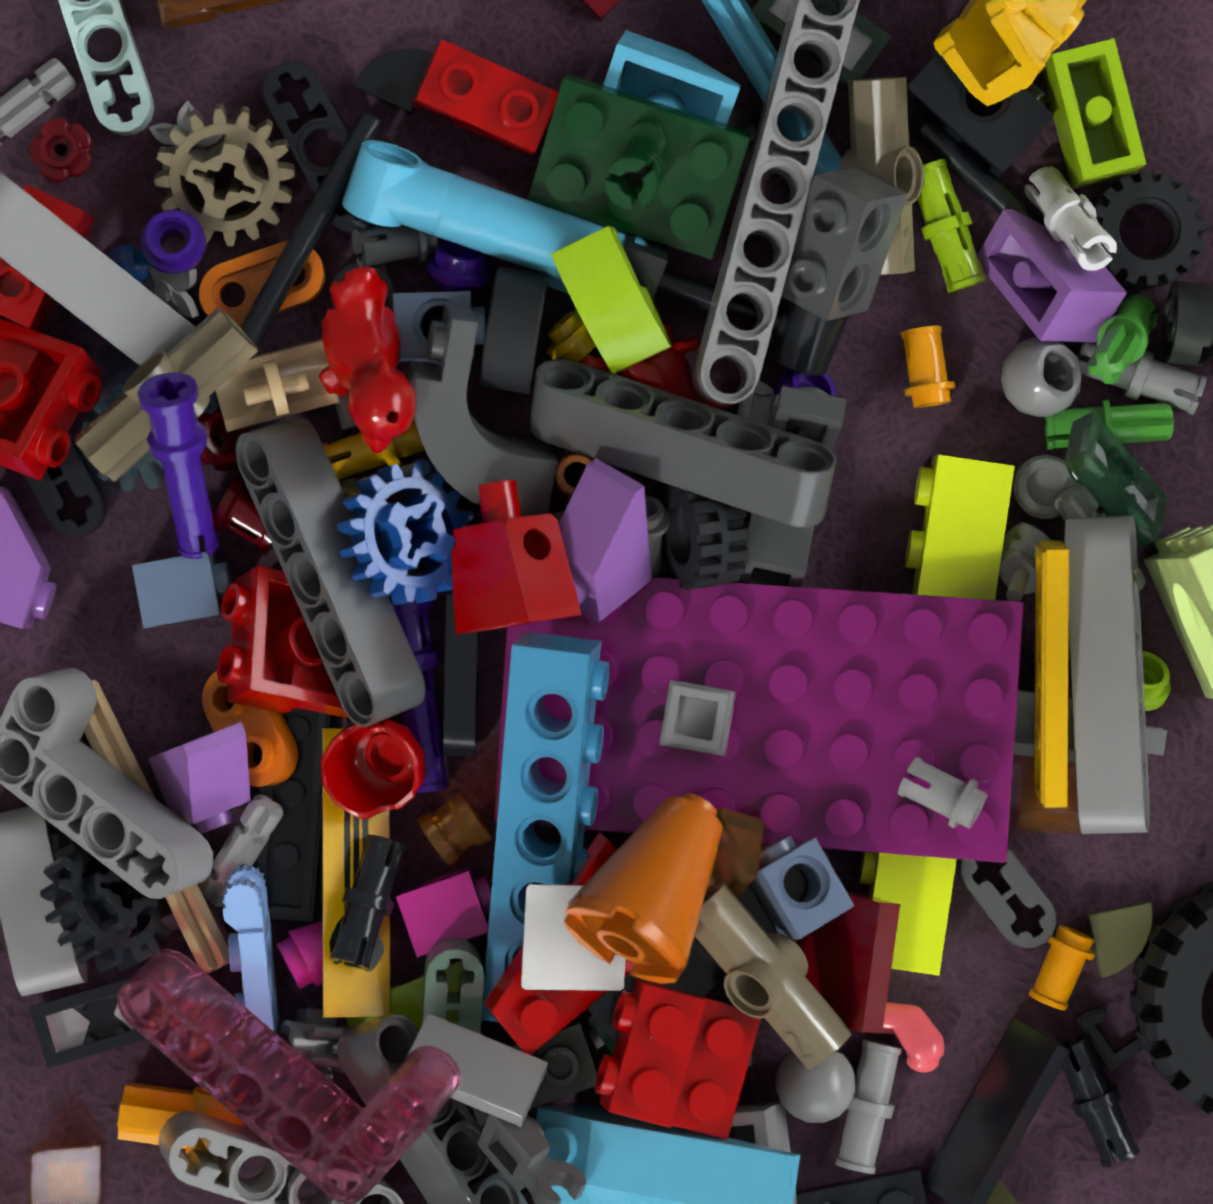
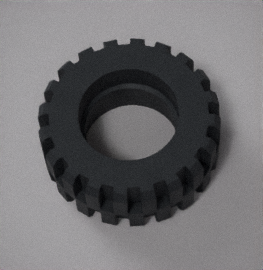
[1130,881,1213,1116]

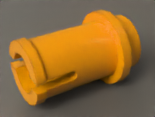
[901,326,956,408]
[1028,924,1095,1011]

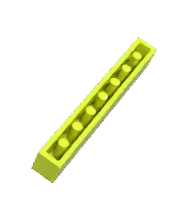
[859,455,1015,976]

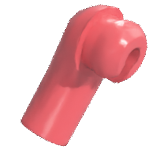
[882,1002,945,1073]

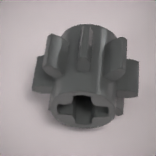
[276,1007,349,1086]

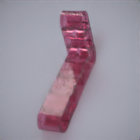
[117,949,461,1204]

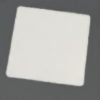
[521,885,626,991]

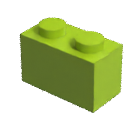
[1041,38,1146,190]

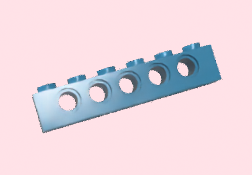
[481,631,609,1022]

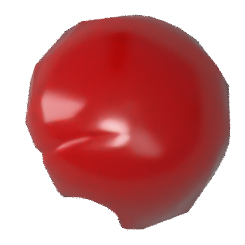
[320,719,427,819]

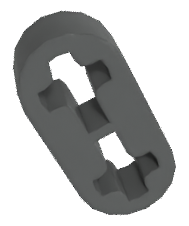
[958,849,1056,948]

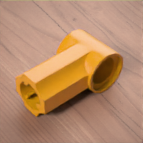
[117,1082,250,1161]

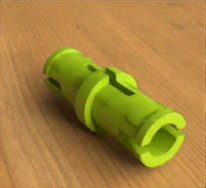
[917,159,987,293]

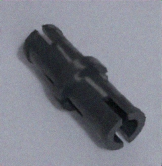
[330,835,406,970]
[1060,1033,1140,1167]

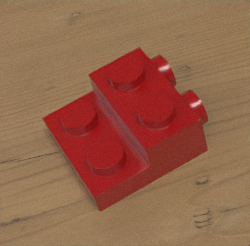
[0,318,102,481]
[217,566,350,719]
[595,977,761,1140]

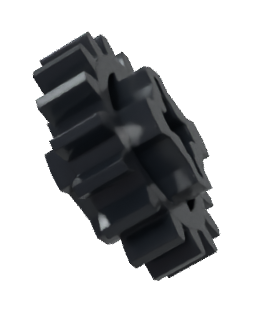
[40,841,172,972]

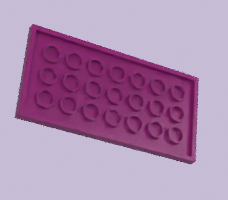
[494,577,1024,863]

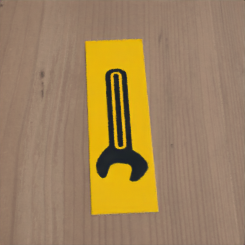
[322,728,390,1018]

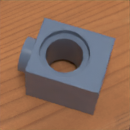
[393,291,486,362]
[132,551,233,629]
[745,835,854,940]

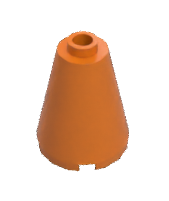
[564,793,723,984]

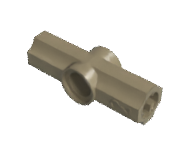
[839,77,924,275]
[75,306,258,482]
[694,881,851,1070]

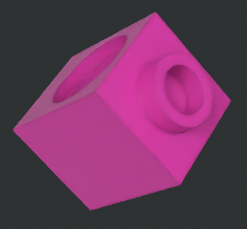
[396,866,492,957]

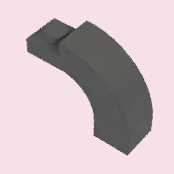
[407,302,558,517]
[735,386,847,587]

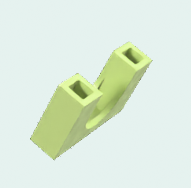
[1143,525,1213,699]

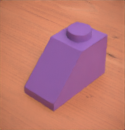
[977,209,1127,342]
[559,458,652,622]
[0,486,56,629]
[148,722,251,834]

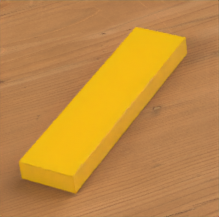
[1034,540,1069,808]

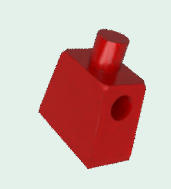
[451,480,581,634]

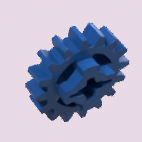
[337,463,474,605]

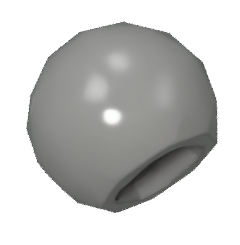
[1001,337,1081,417]
[775,1050,856,1123]

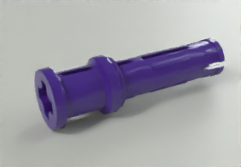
[137,372,219,559]
[391,599,449,793]

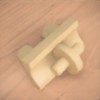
[216,339,339,432]

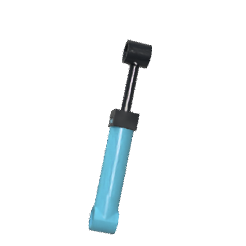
[342,140,850,376]

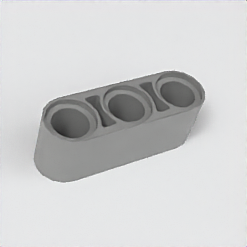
[0,806,88,996]

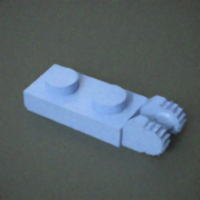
[222,864,280,1054]

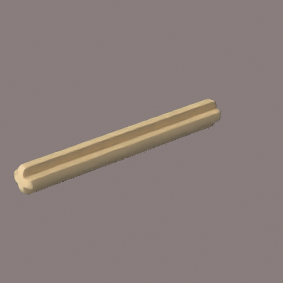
[84,680,229,973]

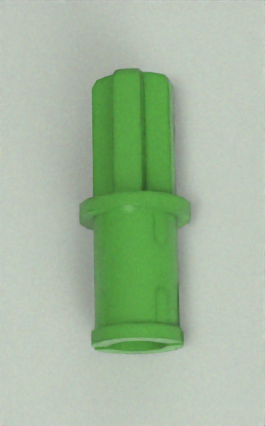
[1087,294,1159,384]
[1045,400,1174,451]

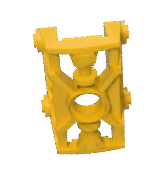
[934,0,1087,106]

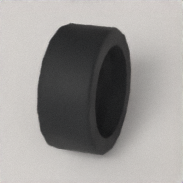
[480,267,549,394]

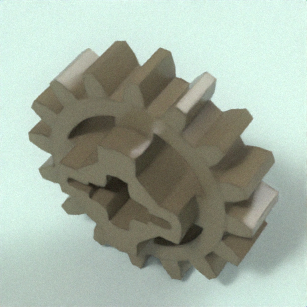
[154,103,295,246]

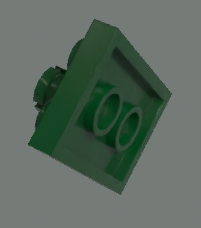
[528,74,752,260]

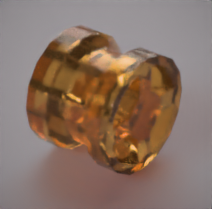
[416,787,494,868]

